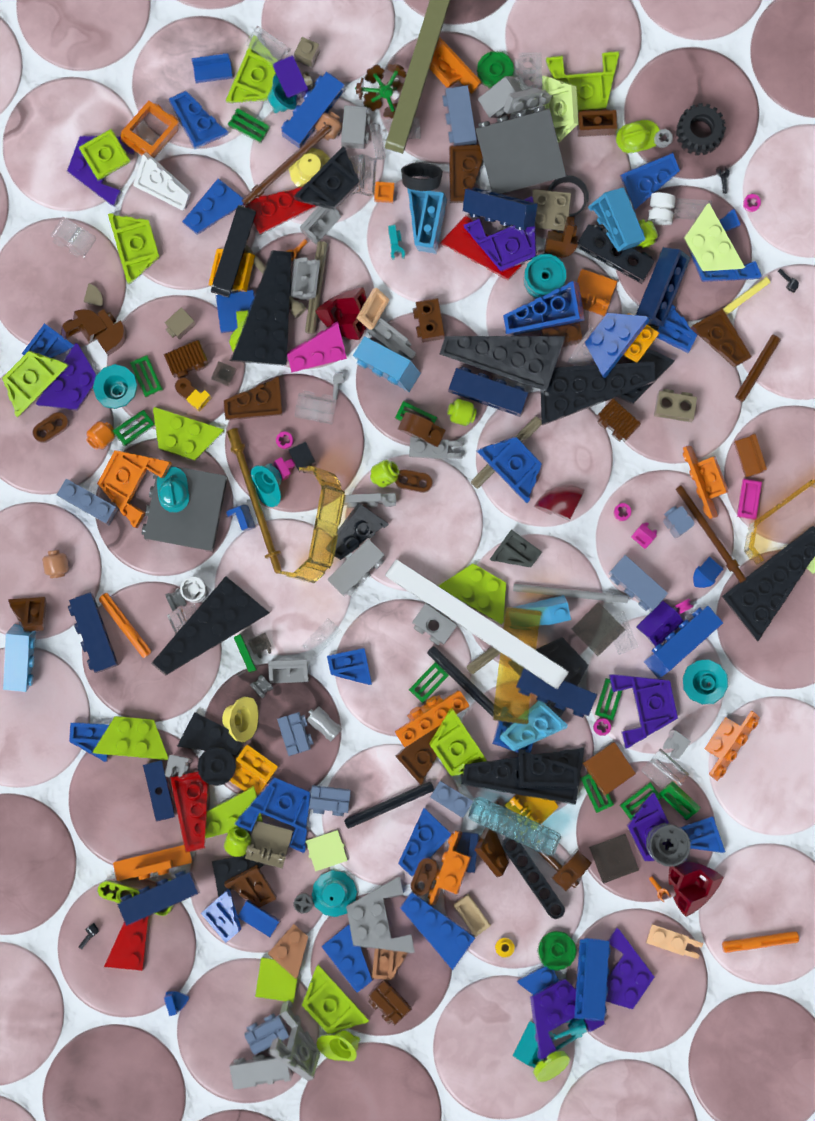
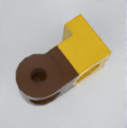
[175,378,212,412]

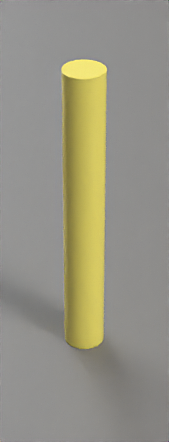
[723,277,770,315]

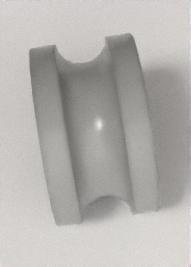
[654,129,673,148]

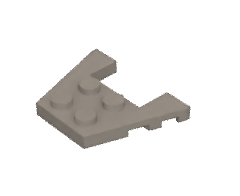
[346,877,415,953]
[269,1000,320,1081]

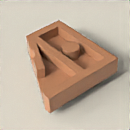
[268,924,308,979]
[372,949,408,980]

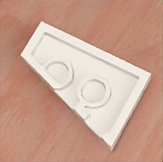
[133,152,191,211]

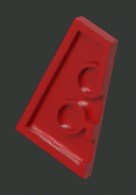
[104,916,149,971]

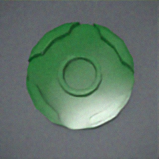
[477,51,514,89]
[537,931,577,971]

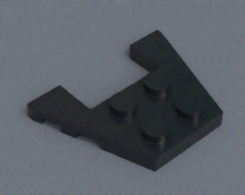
[508,637,589,717]

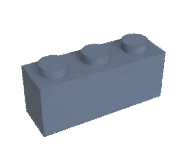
[442,85,477,146]
[57,479,119,526]
[608,555,668,612]

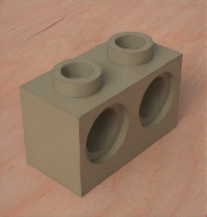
[654,389,697,422]

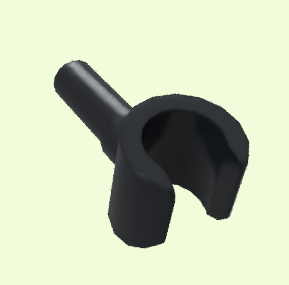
[716,167,730,194]
[778,268,799,293]
[78,923,99,950]

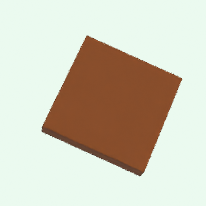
[583,742,636,796]

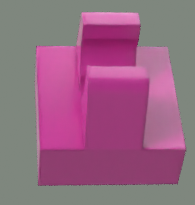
[273,457,296,482]
[631,522,657,549]

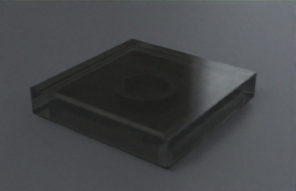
[572,602,626,656]
[589,834,639,884]

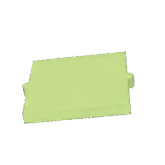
[306,830,348,871]

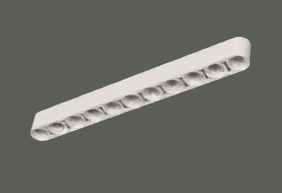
[385,560,568,689]

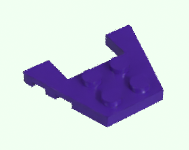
[67,136,136,207]
[464,196,537,272]
[609,674,678,749]
[575,928,655,1010]
[530,979,605,1059]

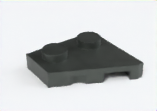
[490,529,542,568]

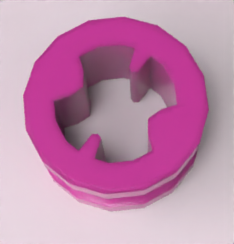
[743,194,761,212]
[276,432,294,449]
[613,503,631,521]
[674,598,694,614]
[593,718,611,736]

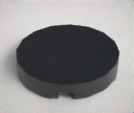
[197,747,236,786]

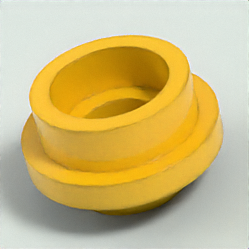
[495,938,515,958]

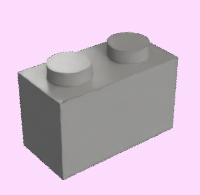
[478,76,522,118]
[341,105,371,149]

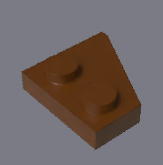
[8,597,47,632]
[474,823,509,877]
[224,865,277,908]

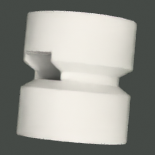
[648,193,676,225]
[180,577,208,603]

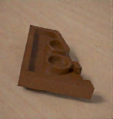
[690,309,752,368]
[223,377,282,420]
[395,725,440,785]

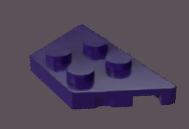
[36,343,96,410]
[627,792,687,861]

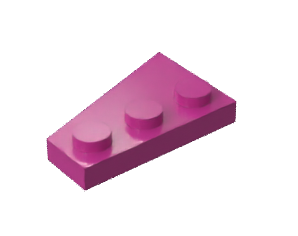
[287,321,347,372]

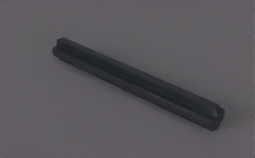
[427,646,501,718]
[344,782,434,829]

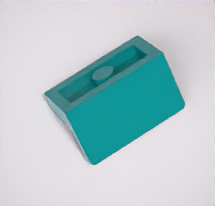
[513,1021,556,1068]

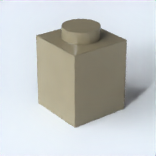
[294,37,320,68]
[165,307,196,340]

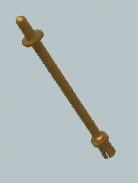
[226,428,282,574]

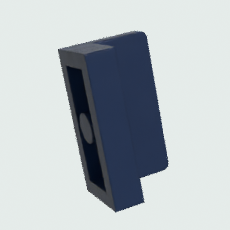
[456,832,478,873]

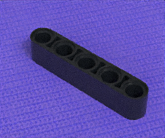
[211,205,257,298]
[502,836,565,919]

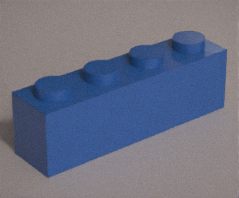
[281,72,345,149]
[574,938,611,1021]

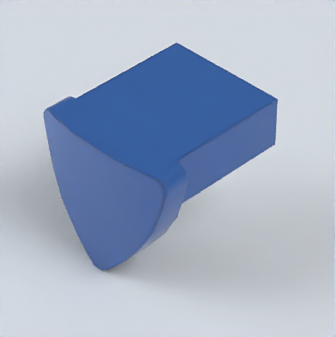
[226,505,256,531]
[693,556,723,588]
[164,991,189,1017]

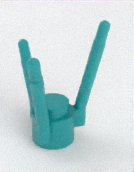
[554,1018,587,1051]

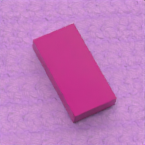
[736,479,762,520]

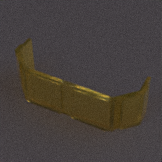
[279,466,345,583]
[744,479,815,565]
[493,607,542,724]

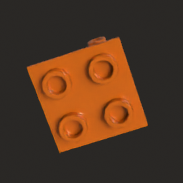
[577,269,617,317]

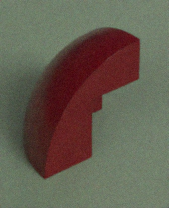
[315,287,367,340]
[534,486,585,521]
[669,861,724,917]

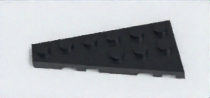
[229,250,291,366]
[439,336,566,391]
[540,362,655,426]
[721,526,815,642]
[151,576,270,676]
[461,747,585,805]

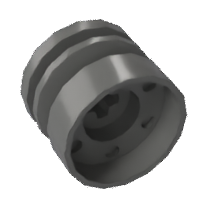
[646,823,690,866]

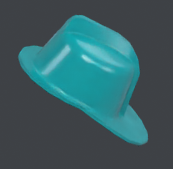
[268,74,297,114]
[251,463,282,507]
[157,467,189,513]

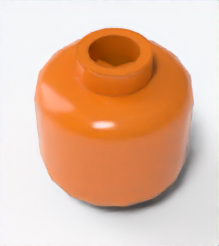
[86,421,115,450]

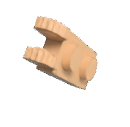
[646,924,703,959]

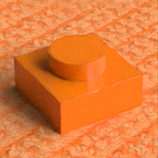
[374,181,394,203]

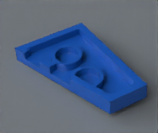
[169,91,229,150]
[620,153,680,210]
[182,179,244,235]
[398,808,451,877]
[321,925,373,993]

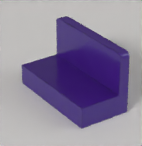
[273,55,308,98]
[636,601,684,647]

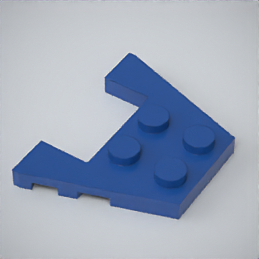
[688,209,762,282]
[234,777,310,853]

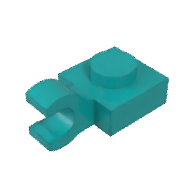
[388,225,405,260]

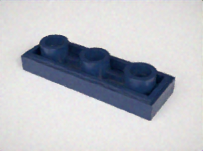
[143,760,175,822]

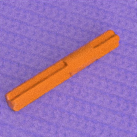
[99,593,151,658]
[722,931,799,953]

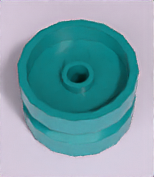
[524,254,566,299]

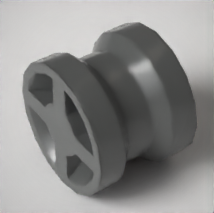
[165,588,187,612]
[250,674,274,698]
[293,893,313,914]

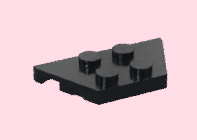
[294,146,360,210]

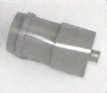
[307,707,342,741]

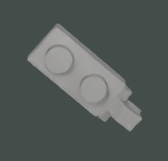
[503,87,552,114]
[367,318,416,361]
[343,493,396,508]

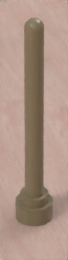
[244,245,307,318]

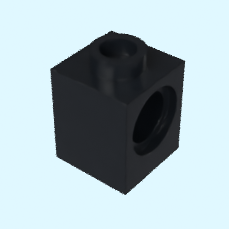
[289,441,316,473]

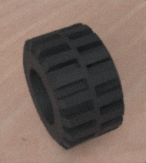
[676,103,726,156]

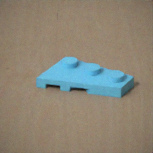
[500,701,568,751]

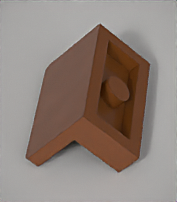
[734,434,767,478]

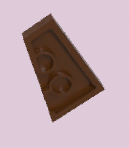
[449,145,483,203]

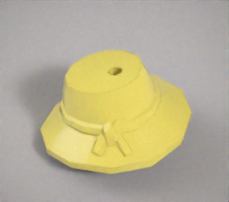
[289,148,330,188]
[222,696,258,742]

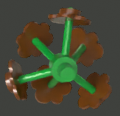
[355,63,406,119]

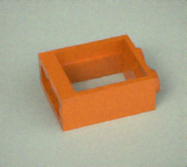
[121,100,179,158]

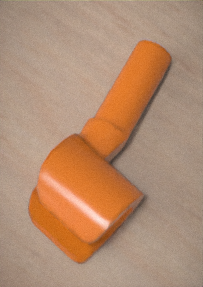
[286,239,308,261]
[649,876,671,903]

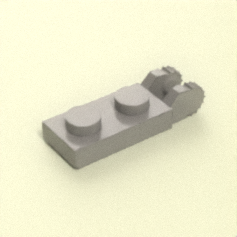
[409,437,463,460]

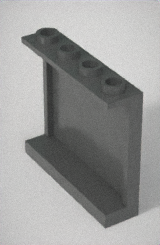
[475,106,566,194]
[142,466,228,553]

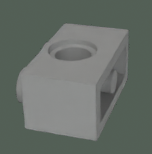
[412,603,457,646]

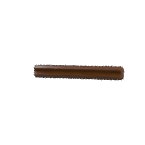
[735,335,781,402]

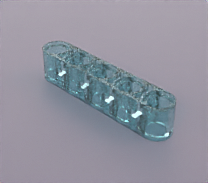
[468,797,561,856]

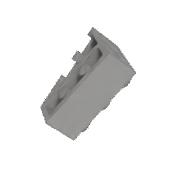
[229,1054,293,1090]

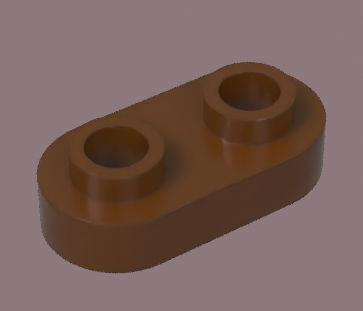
[33,412,69,443]
[395,469,432,493]
[411,858,438,896]

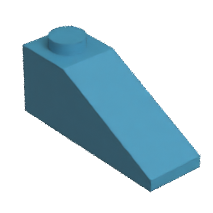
[508,595,571,627]

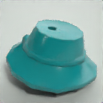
[93,364,137,409]
[682,660,728,705]
[311,870,357,917]

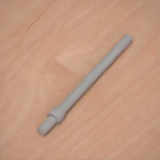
[513,584,628,603]

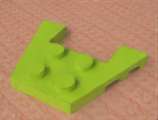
[546,52,619,112]

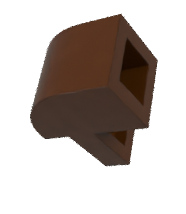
[544,217,578,258]
[61,309,107,343]
[95,309,126,356]
[398,412,446,447]
[552,849,592,891]

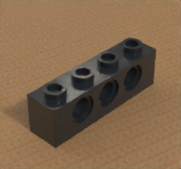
[577,224,655,284]

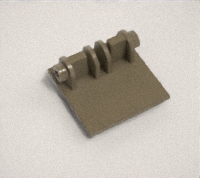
[532,189,571,231]
[245,821,293,869]

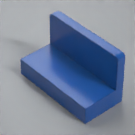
[192,53,233,83]
[238,900,281,937]

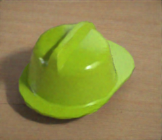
[616,120,661,153]
[316,1030,360,1061]

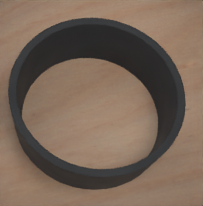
[401,163,443,191]
[548,175,589,217]

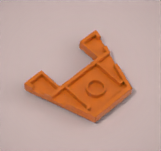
[97,450,172,528]

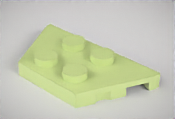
[541,76,579,143]
[684,203,745,271]

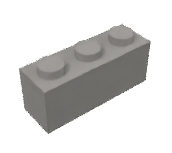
[327,539,385,597]

